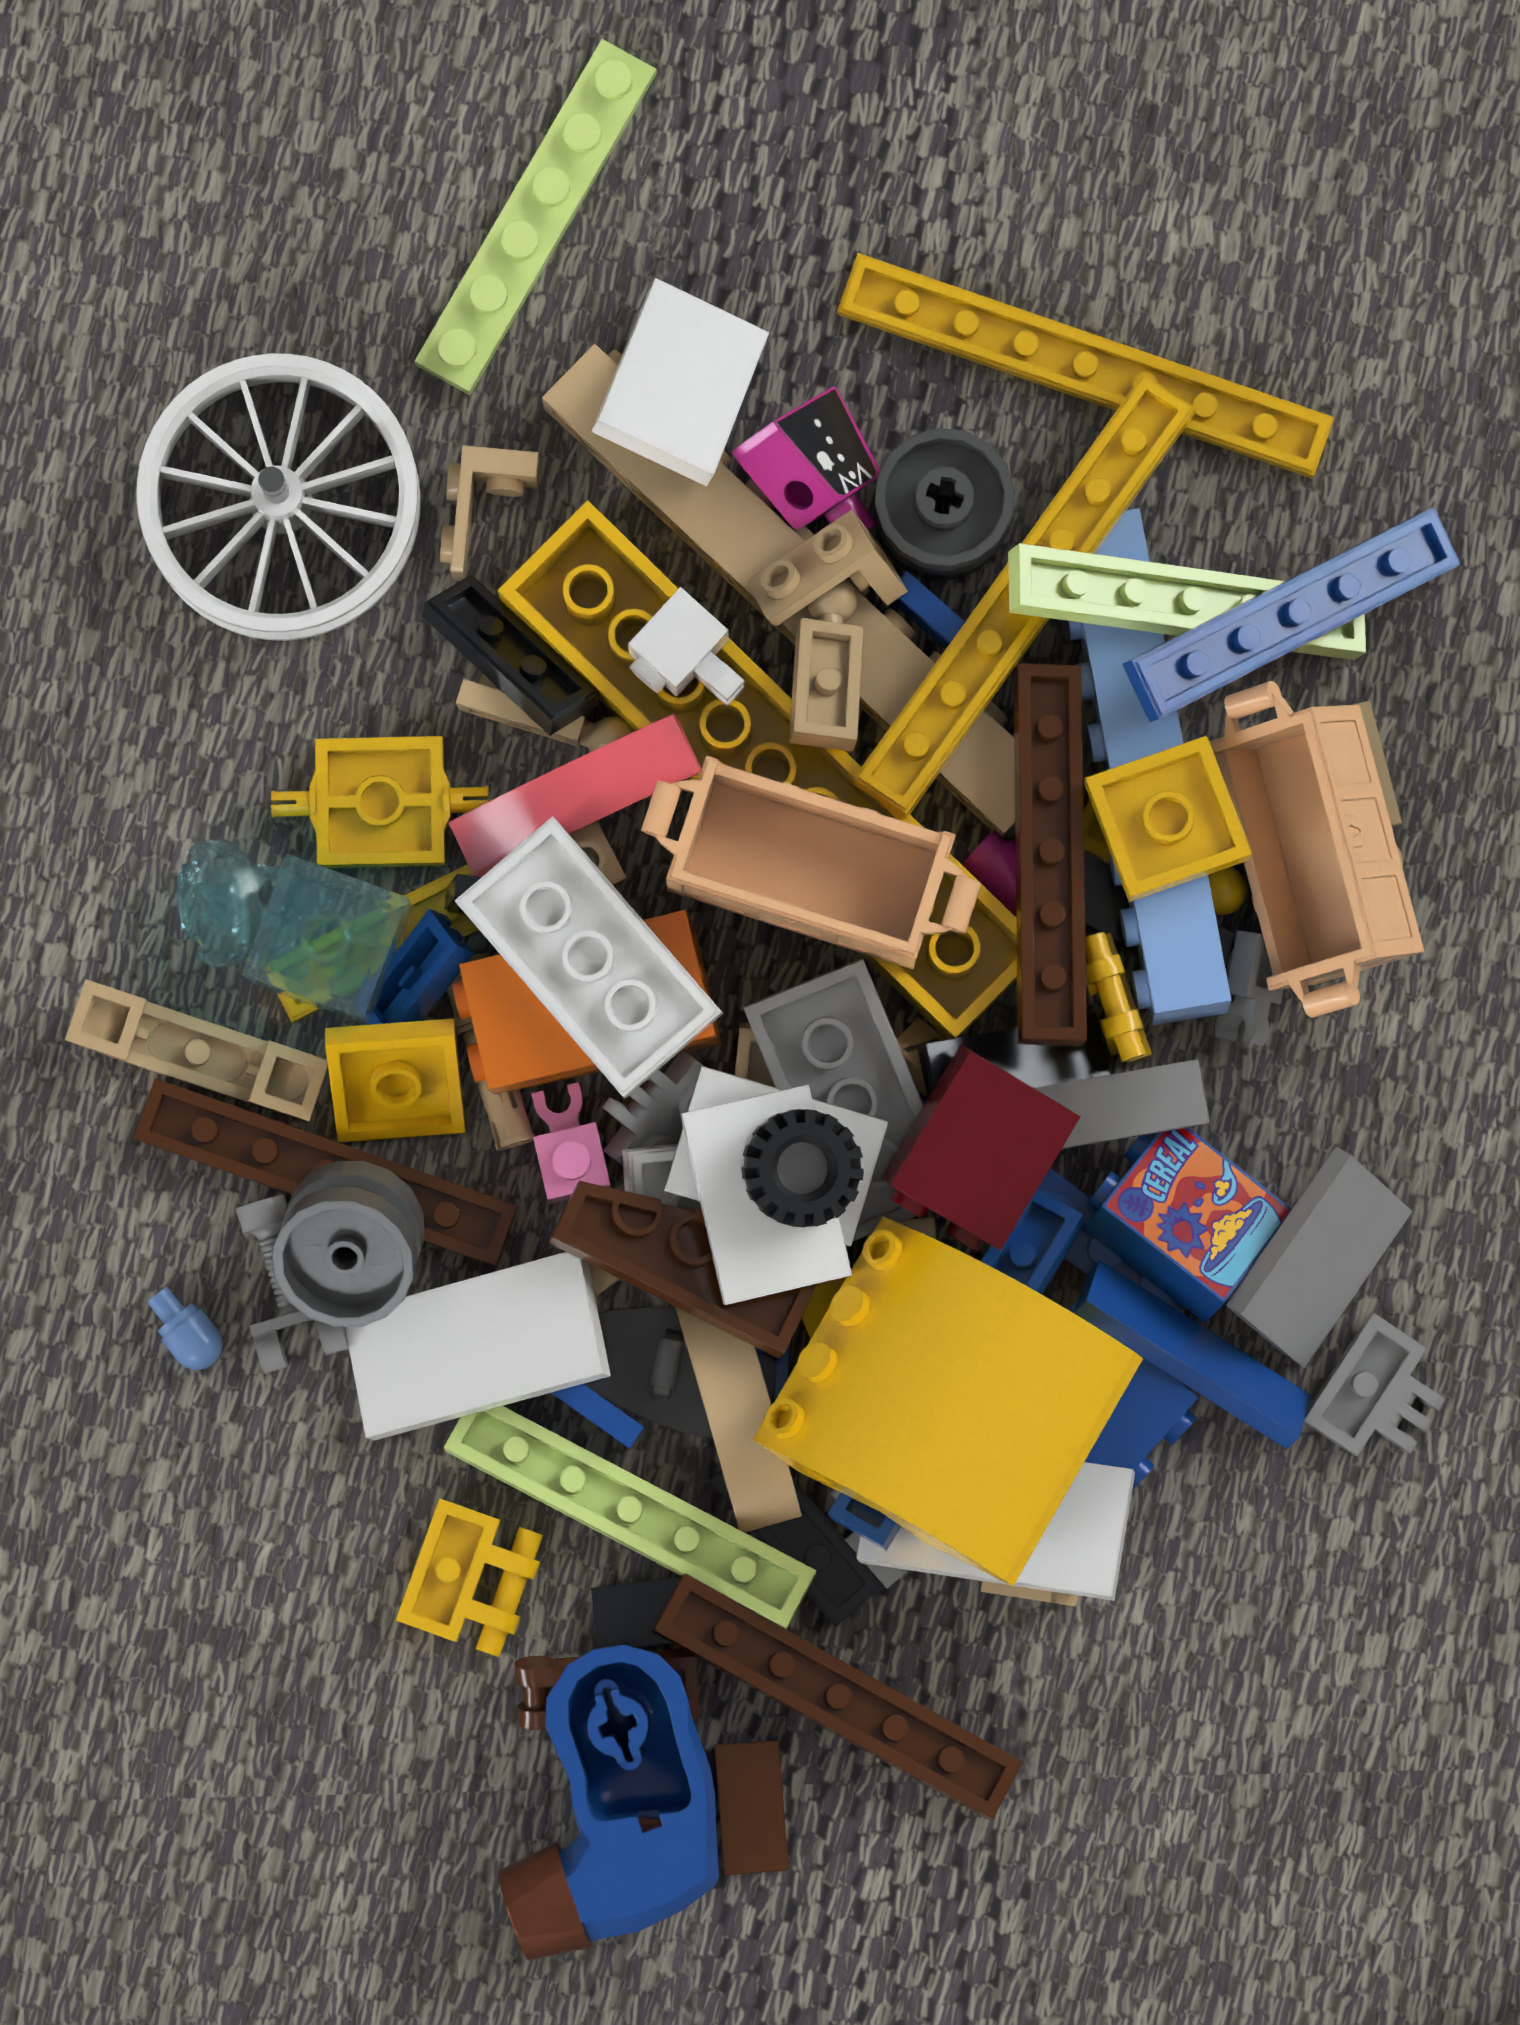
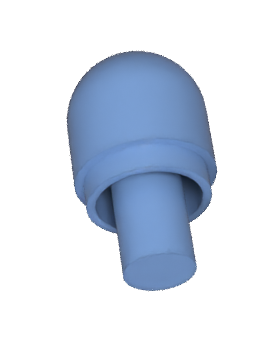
[147,1286,223,1370]

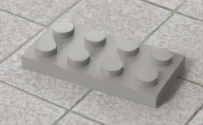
[743,958,931,1242]

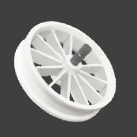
[137,353,421,641]

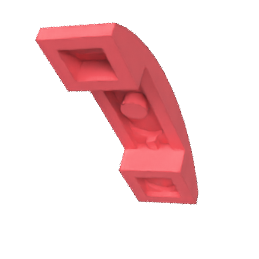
[448,713,702,877]

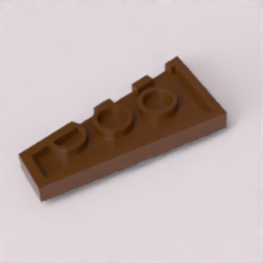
[548,1181,817,1359]

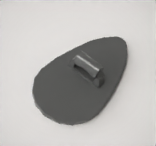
[584,1307,776,1438]

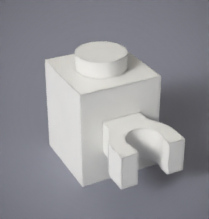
[628,587,745,707]

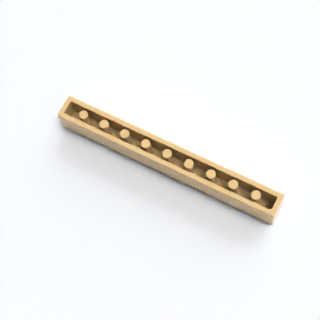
[542,343,1015,838]

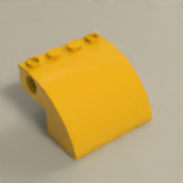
[753,1216,1143,1586]

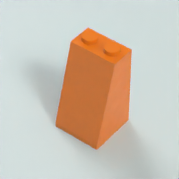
[452,910,723,1094]

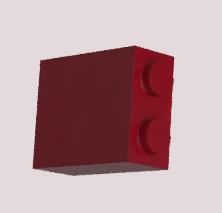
[881,1045,1081,1251]

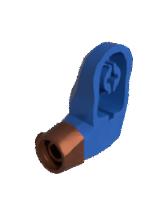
[498,1645,719,1961]

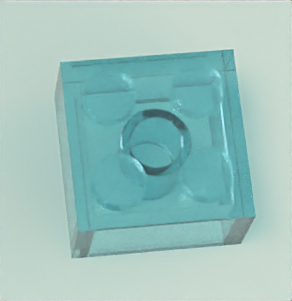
[242,854,413,1025]

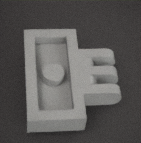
[602,1051,703,1167]
[1304,1313,1445,1456]

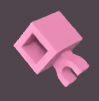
[531,1082,612,1204]

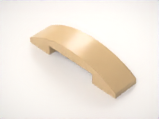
[65,979,328,1122]
[675,1307,802,1533]

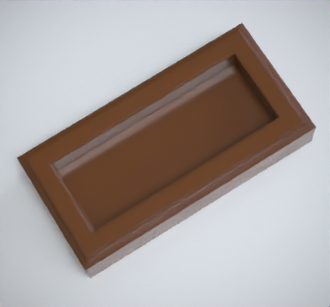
[714,1740,789,1875]

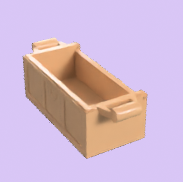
[1209,681,1424,1018]
[641,755,981,969]

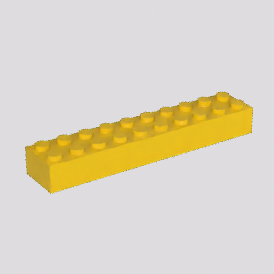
[498,500,1017,1040]

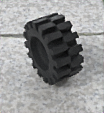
[741,1109,864,1228]

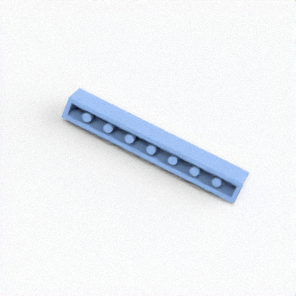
[1065,508,1232,1026]

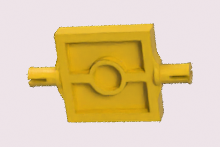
[271,736,489,868]

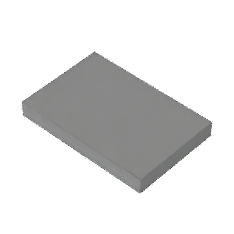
[1226,1147,1413,1368]

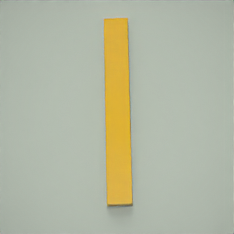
[837,253,1334,479]
[853,373,1196,819]

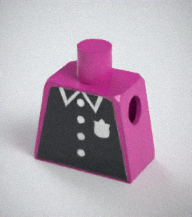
[731,386,880,530]

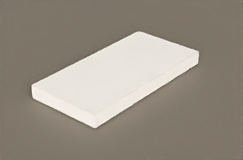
[455,816,723,1098]
[345,1252,611,1441]
[857,1462,1135,1601]

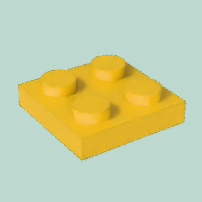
[1084,735,1252,902]
[325,1018,465,1142]

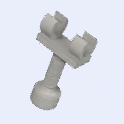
[236,1194,349,1374]

